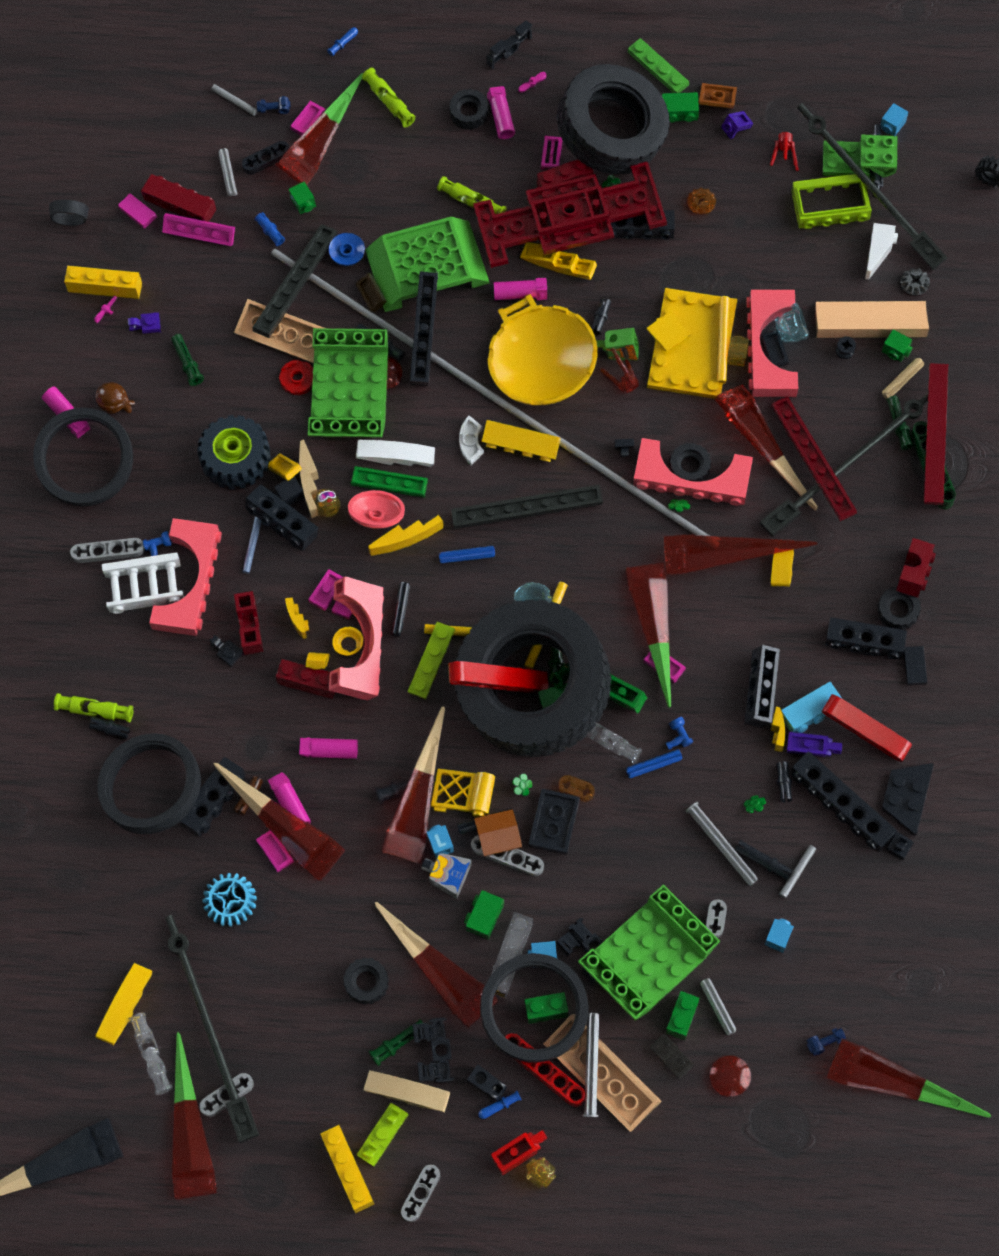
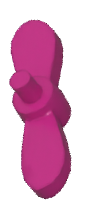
[518,72,546,93]
[94,296,117,323]

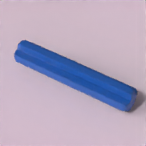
[439,546,495,563]
[626,749,682,778]

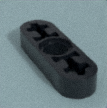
[242,141,290,175]

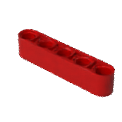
[821,694,912,762]
[505,1033,585,1107]

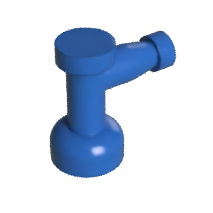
[143,531,172,556]
[666,717,693,750]

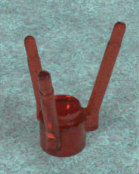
[600,348,639,393]

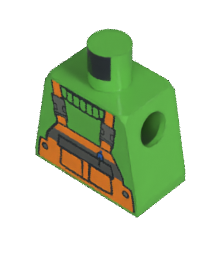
[596,328,639,360]

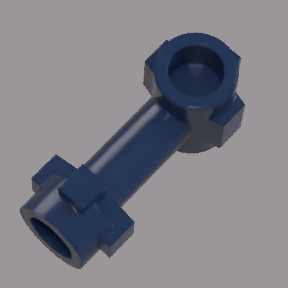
[257,96,291,114]
[807,1028,846,1056]

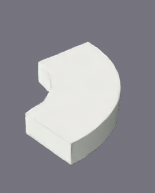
[459,416,484,466]

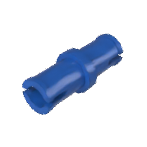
[255,212,285,246]

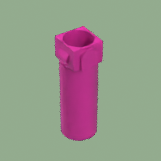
[487,86,515,139]
[494,278,547,300]
[42,387,90,438]
[299,737,358,759]
[268,772,311,831]

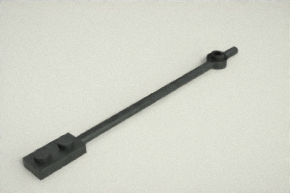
[797,103,947,271]
[760,393,928,538]
[165,915,259,1143]

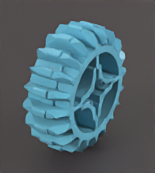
[202,873,257,927]

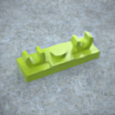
[357,1103,408,1167]

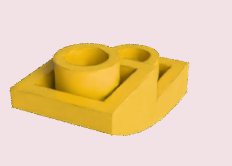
[771,549,794,587]
[285,597,309,639]
[306,652,329,670]
[771,707,785,752]

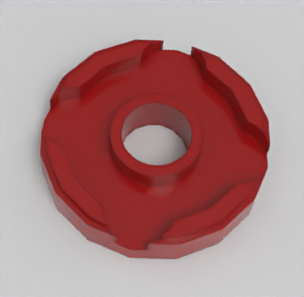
[279,360,313,395]

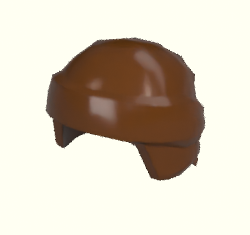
[95,382,135,414]

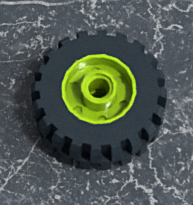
[197,415,271,490]

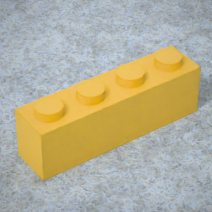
[64,266,142,299]
[482,420,561,462]
[320,1125,374,1213]

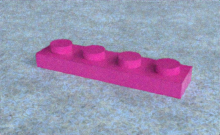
[162,213,235,246]

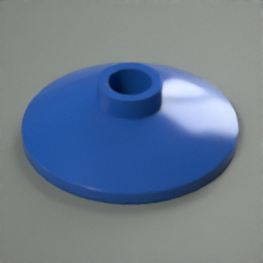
[329,233,365,266]

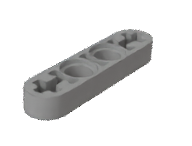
[70,538,145,563]
[471,836,544,877]

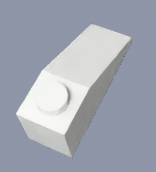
[865,223,898,280]

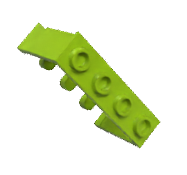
[791,174,872,229]

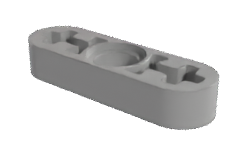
[200,1073,254,1117]
[401,1165,440,1222]

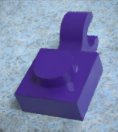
[128,312,161,334]

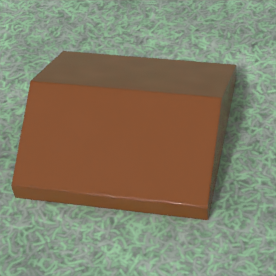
[699,83,737,108]
[474,809,522,857]

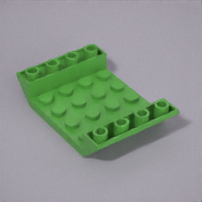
[365,217,490,312]
[308,328,388,438]
[578,884,720,1020]

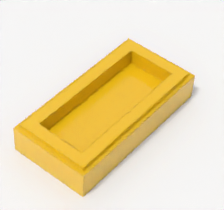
[268,454,302,481]

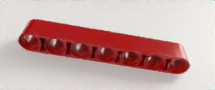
[448,661,549,694]

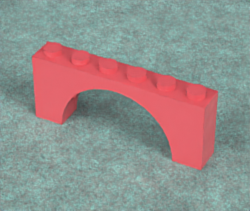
[746,290,798,397]
[633,438,753,506]
[149,518,222,636]
[329,577,384,700]

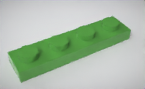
[628,38,689,93]

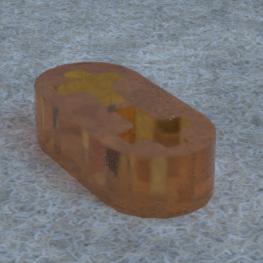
[559,775,595,802]

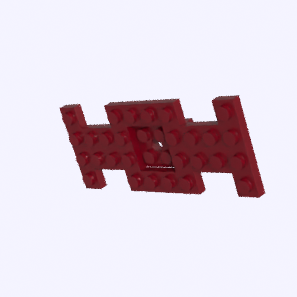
[473,161,667,268]

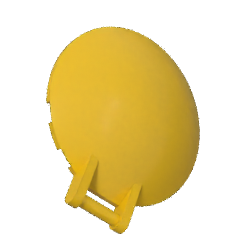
[488,294,597,405]

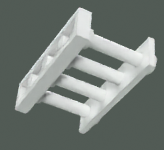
[102,552,184,614]

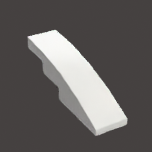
[356,440,435,467]

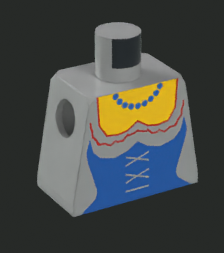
[421,853,471,899]

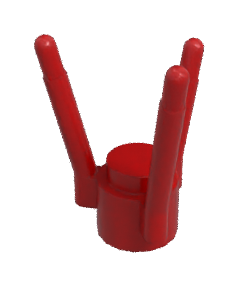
[770,132,799,171]

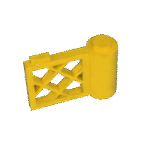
[431,769,495,818]

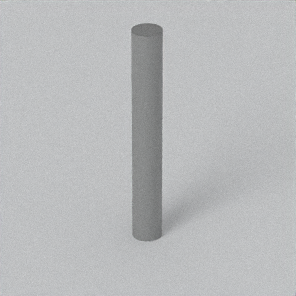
[211,84,258,116]
[779,845,816,898]

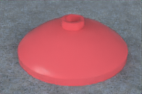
[348,490,405,529]

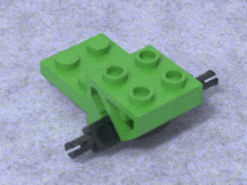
[822,124,897,198]

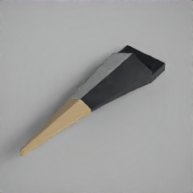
[0,1118,124,1196]

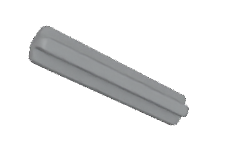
[218,148,237,197]
[700,978,736,1035]

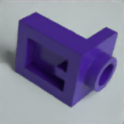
[721,111,753,139]

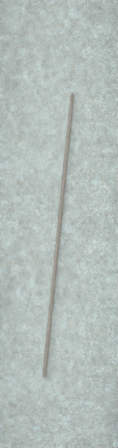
[271,249,720,549]

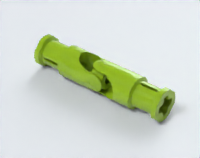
[362,68,415,127]
[437,176,507,214]
[54,693,133,723]

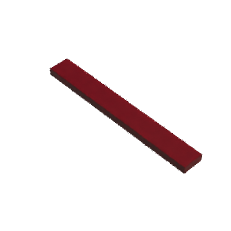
[924,363,949,505]
[771,396,857,521]

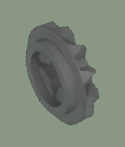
[900,268,930,295]

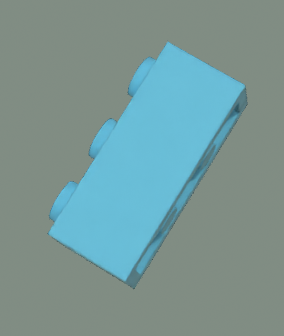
[781,682,841,733]

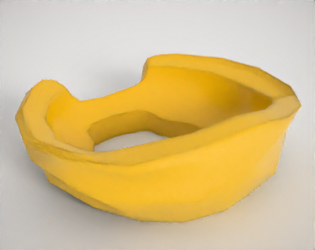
[332,627,363,656]

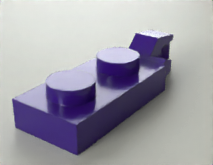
[787,732,842,757]

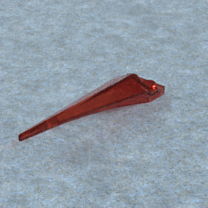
[664,534,818,574]

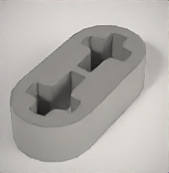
[706,899,727,938]

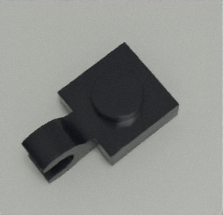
[209,635,244,668]

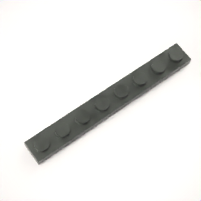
[253,224,337,338]
[451,485,603,529]

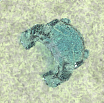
[775,303,809,343]
[514,582,552,603]

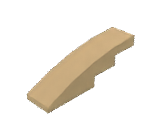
[299,440,319,518]
[364,1070,450,1113]

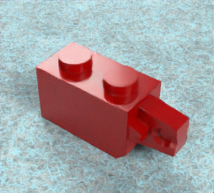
[491,1130,547,1176]

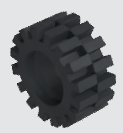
[975,155,999,188]

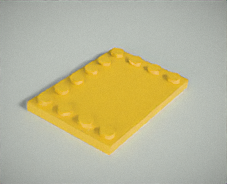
[647,288,737,400]

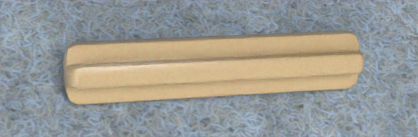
[882,358,924,399]

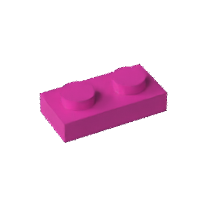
[308,569,343,611]

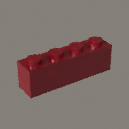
[141,174,216,222]

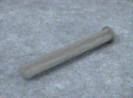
[686,802,758,885]
[582,1013,599,1117]

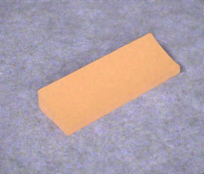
[234,299,324,364]
[815,301,929,338]
[544,1014,662,1132]

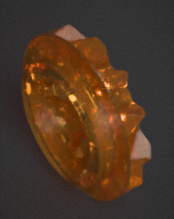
[687,187,716,214]

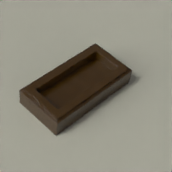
[355,273,387,313]

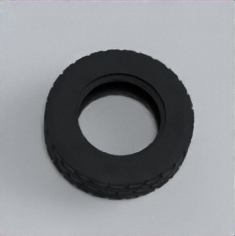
[556,64,670,175]

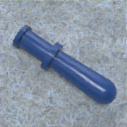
[327,27,358,56]
[478,1091,522,1119]

